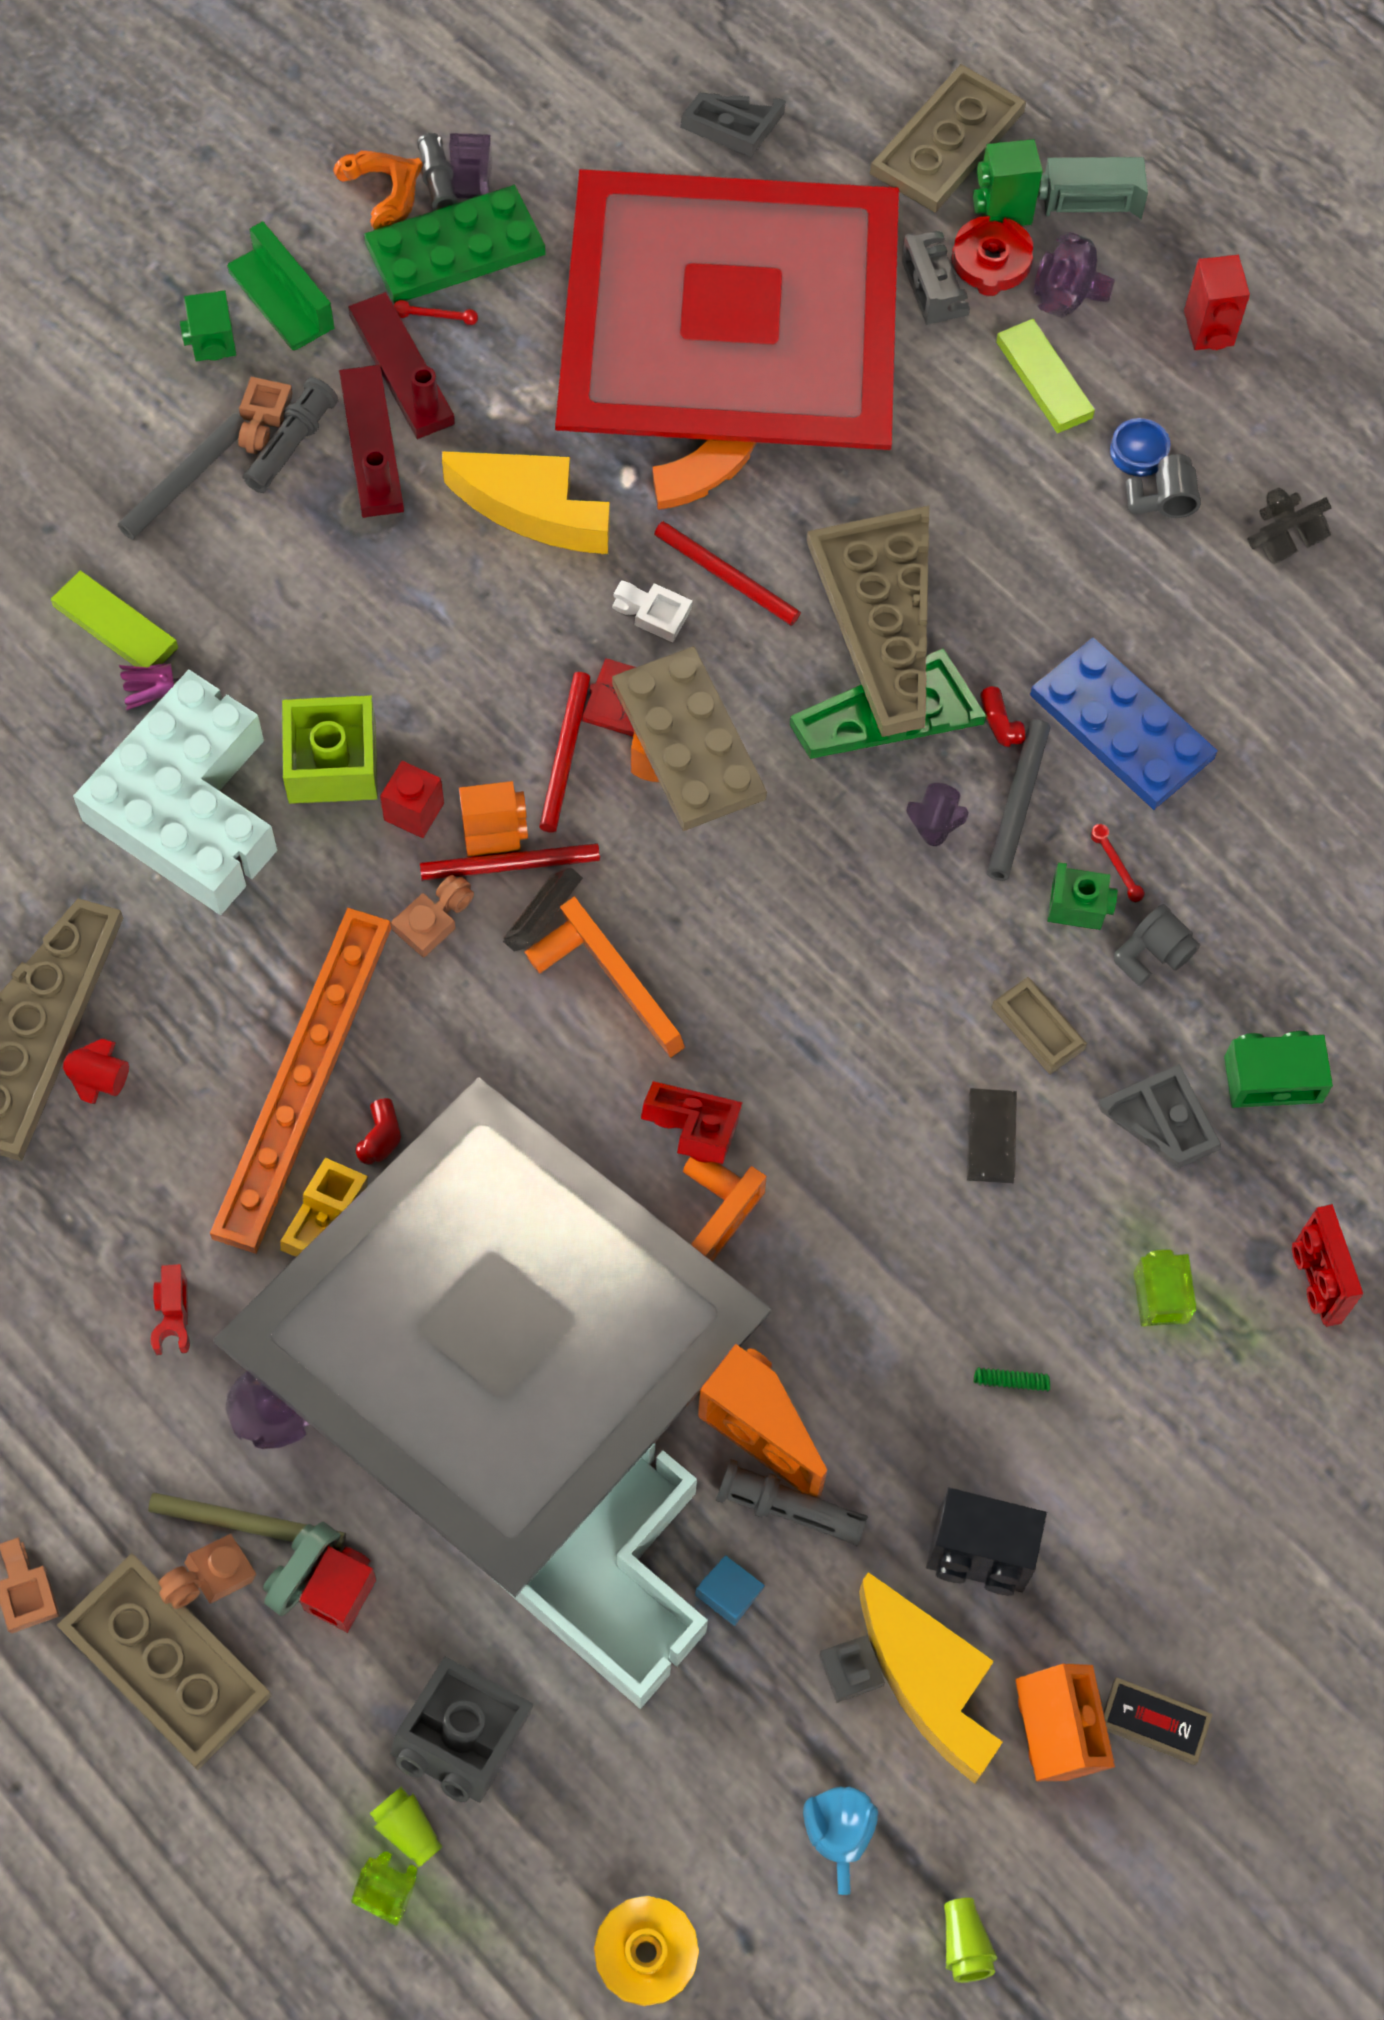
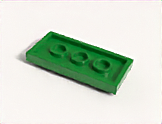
[364,184,545,304]

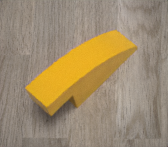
[442,451,610,554]
[859,1572,1003,1784]

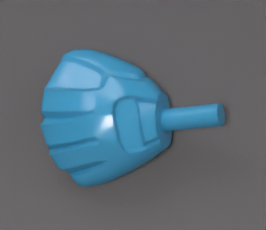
[803,1786,878,1895]

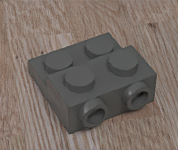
[390,1656,533,1803]

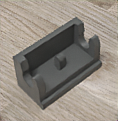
[902,231,970,325]

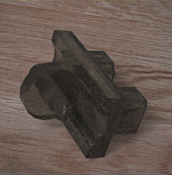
[1247,488,1332,565]

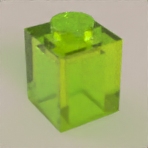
[1134,1249,1197,1326]

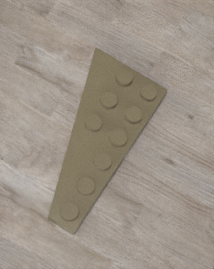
[807,506,929,737]
[0,898,123,1161]

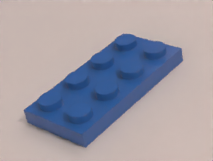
[1030,637,1218,810]

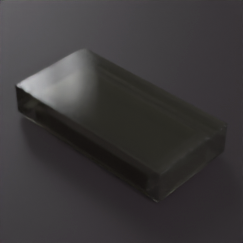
[503,868,583,952]
[967,1088,1017,1183]

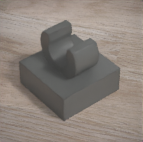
[819,1635,885,1703]

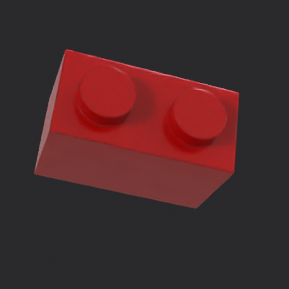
[1184,254,1250,351]

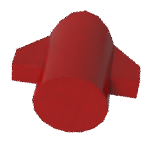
[63,1038,129,1104]

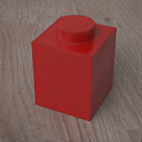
[380,760,444,838]
[299,1546,377,1633]

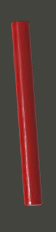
[654,521,801,626]
[539,672,591,833]
[420,843,600,881]

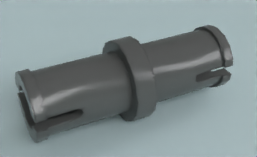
[417,133,458,211]

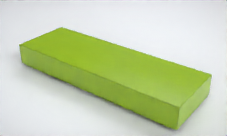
[996,319,1095,434]
[51,570,178,668]

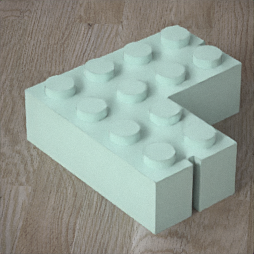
[73,669,277,915]
[492,1443,708,1709]

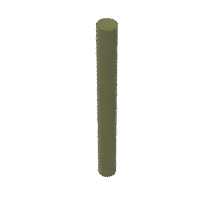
[148,1492,346,1552]

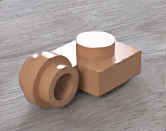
[238,377,292,454]
[390,875,474,958]
[158,1533,256,1609]

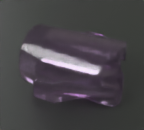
[906,783,969,847]

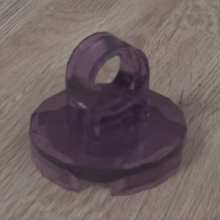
[1034,232,1115,318]
[225,1371,309,1449]

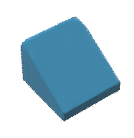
[695,1555,765,1626]

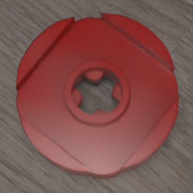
[951,216,1033,296]

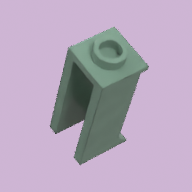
[1038,157,1148,220]

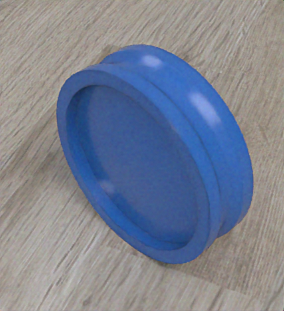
[1110,418,1171,477]

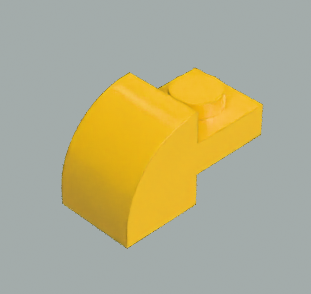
[280,1158,368,1257]

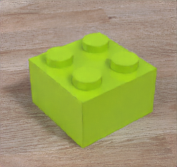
[282,695,378,804]

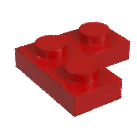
[641,1081,743,1164]

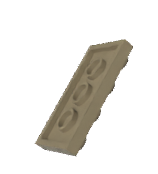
[870,64,1026,213]
[612,646,767,831]
[57,1553,272,1771]

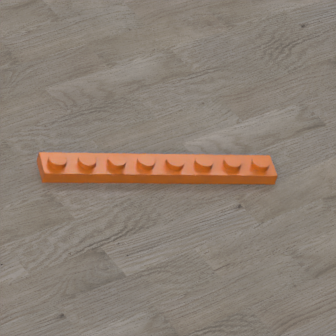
[210,907,391,1254]

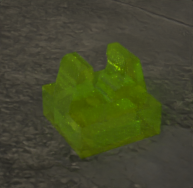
[351,1851,418,1927]

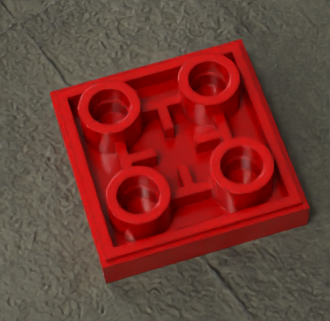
[1292,1204,1364,1327]

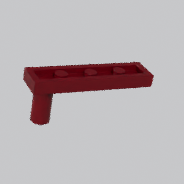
[348,292,455,439]
[339,365,404,518]

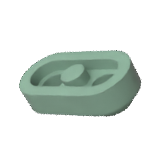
[263,1521,340,1616]

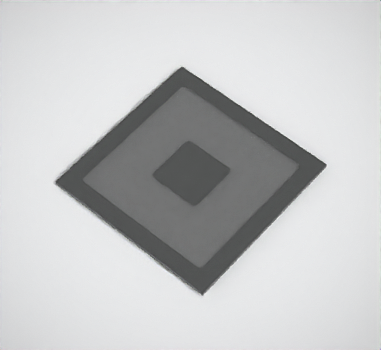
[213,1077,772,1598]

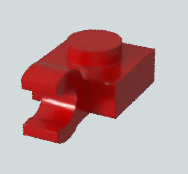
[150,1264,190,1355]

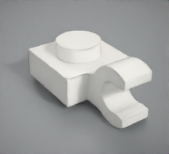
[612,581,693,642]

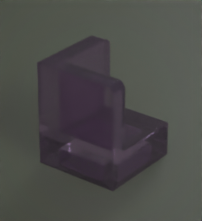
[449,133,492,199]

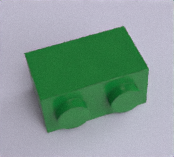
[973,139,1043,226]
[1224,1031,1333,1108]

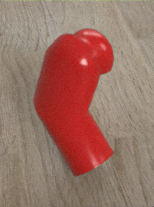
[980,686,1025,748]
[355,1098,401,1165]

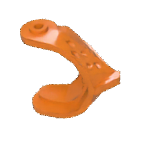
[333,150,424,230]

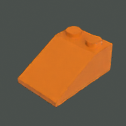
[698,1344,828,1498]

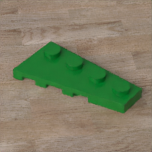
[789,648,986,759]

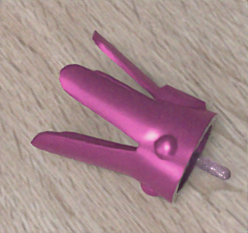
[119,663,180,710]

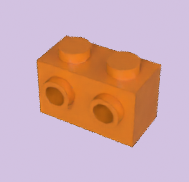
[1015,1664,1115,1781]

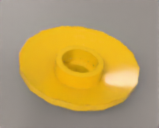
[594,1896,699,2006]

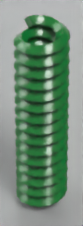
[973,1367,1050,1392]

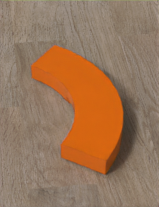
[652,440,757,510]

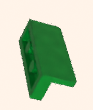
[227,221,335,351]

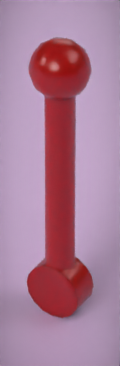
[394,300,478,325]
[1091,824,1145,903]

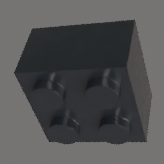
[926,1487,1047,1596]

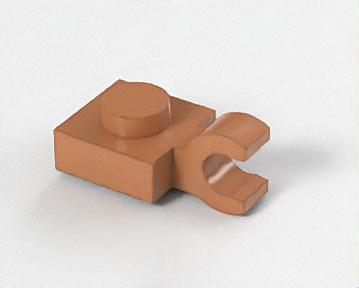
[0,1537,60,1634]

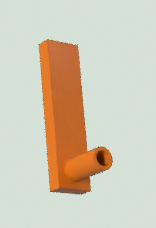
[524,896,685,1058]
[683,1157,767,1262]

